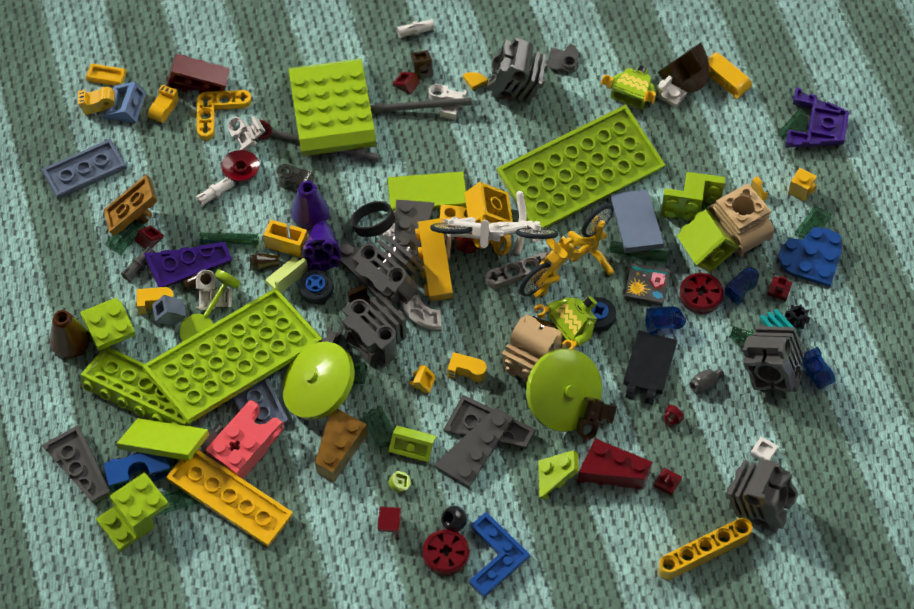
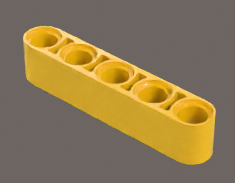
[658,518,752,580]

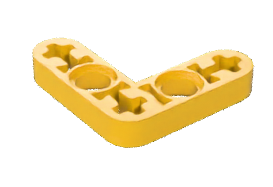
[197,90,252,141]

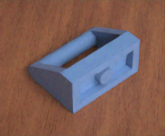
[104,82,146,123]

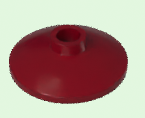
[221,150,260,182]

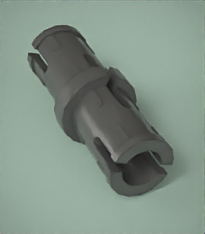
[121,246,156,282]

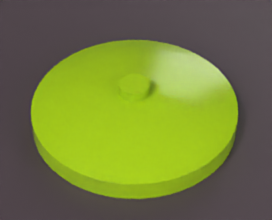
[282,342,355,420]
[526,349,602,432]

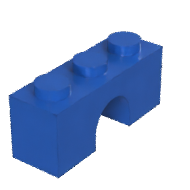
[103,453,171,494]

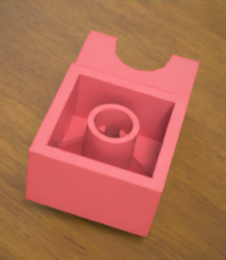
[206,400,284,479]

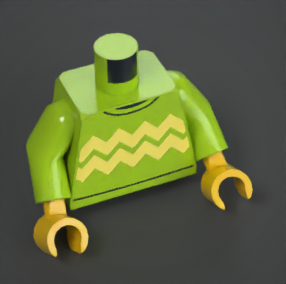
[600,65,656,110]
[534,296,597,350]

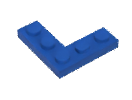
[469,512,530,598]

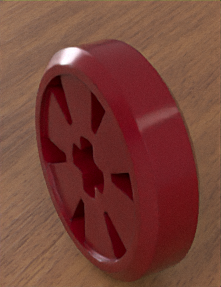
[679,273,724,314]
[423,529,470,576]

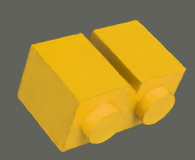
[263,219,308,258]

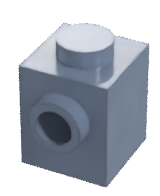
[152,295,186,326]

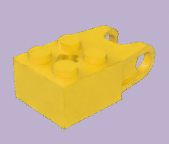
[465,182,513,256]

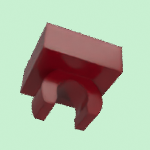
[767,276,793,301]
[654,467,682,496]

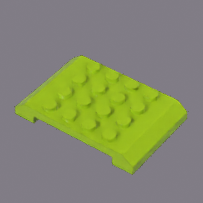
[288,58,377,156]

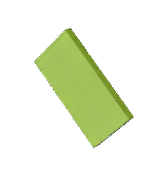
[388,171,466,212]
[117,418,209,461]

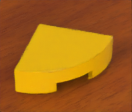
[463,72,488,91]
[751,176,768,201]

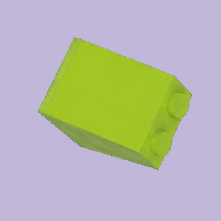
[676,209,739,273]

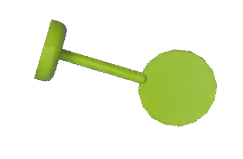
[180,269,241,342]

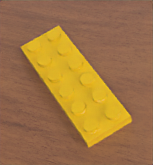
[166,450,293,547]

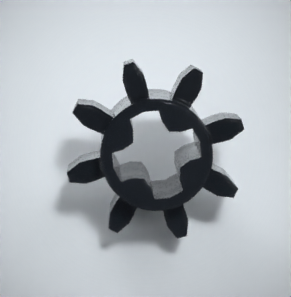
[784,304,810,329]

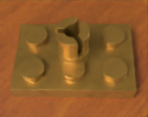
[104,174,158,236]

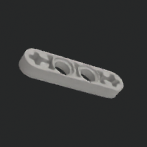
[486,251,552,289]

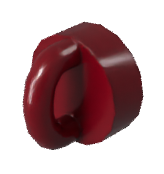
[258,120,272,140]
[664,405,685,427]

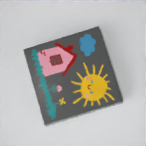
[624,263,670,306]

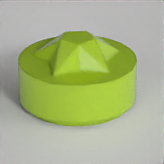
[389,471,411,493]

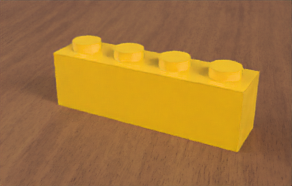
[415,218,454,302]

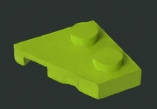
[538,450,579,499]

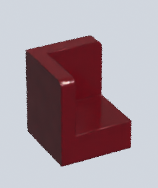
[377,506,401,539]

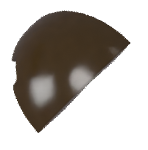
[657,42,709,92]

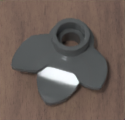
[546,44,579,73]

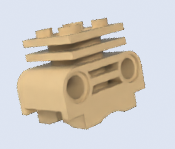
[707,183,774,257]
[502,314,562,383]

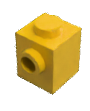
[788,168,817,202]

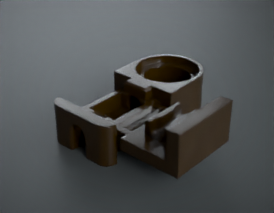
[576,397,617,440]

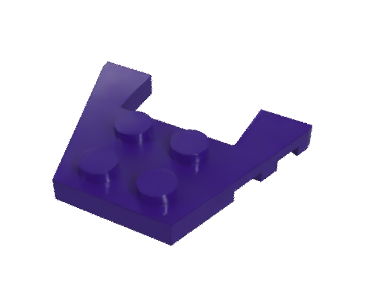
[785,87,849,148]

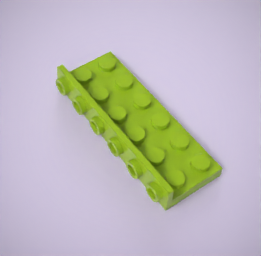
[80,347,189,426]

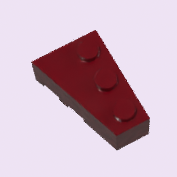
[577,438,653,489]

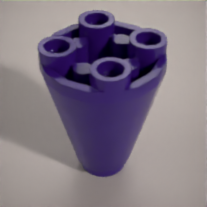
[291,181,329,231]
[302,221,341,271]

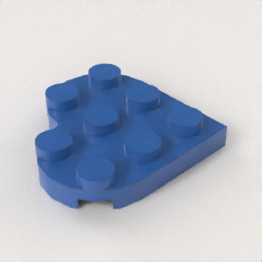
[778,227,842,287]

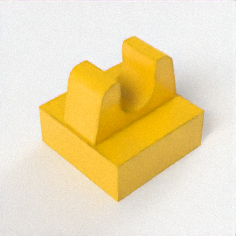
[409,365,436,393]

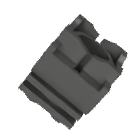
[487,37,548,103]
[353,233,425,305]
[342,293,407,367]
[743,326,805,392]
[727,460,799,533]

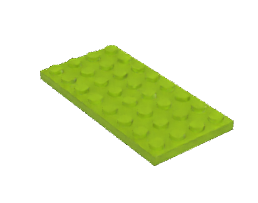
[496,104,666,234]
[142,288,322,424]

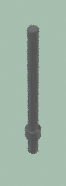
[370,97,472,114]
[271,129,380,162]

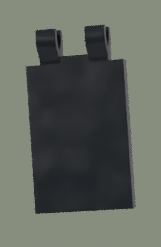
[623,330,678,405]

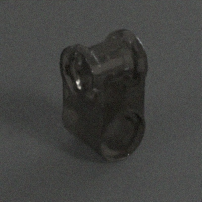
[277,164,315,193]

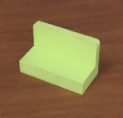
[265,256,308,293]

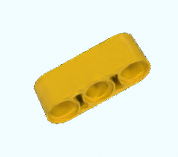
[708,52,752,98]

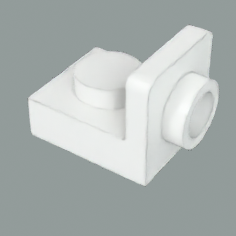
[657,76,687,108]

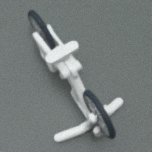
[430,191,558,255]

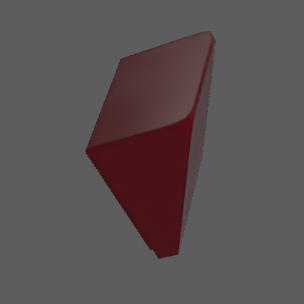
[392,72,420,94]
[135,225,164,249]

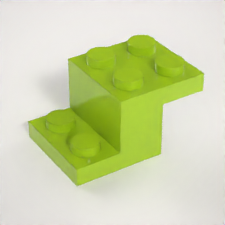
[661,172,725,221]
[80,297,136,351]
[96,472,169,552]

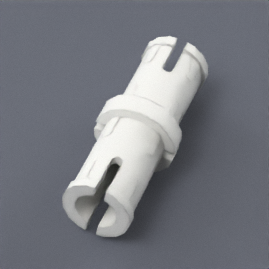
[397,19,435,38]
[196,177,234,207]

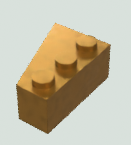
[315,409,368,483]

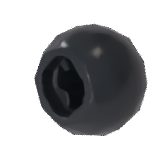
[441,506,468,532]

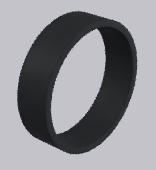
[351,201,395,237]

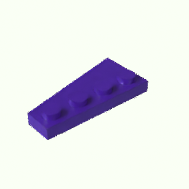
[144,242,232,288]

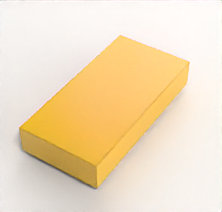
[86,63,127,86]

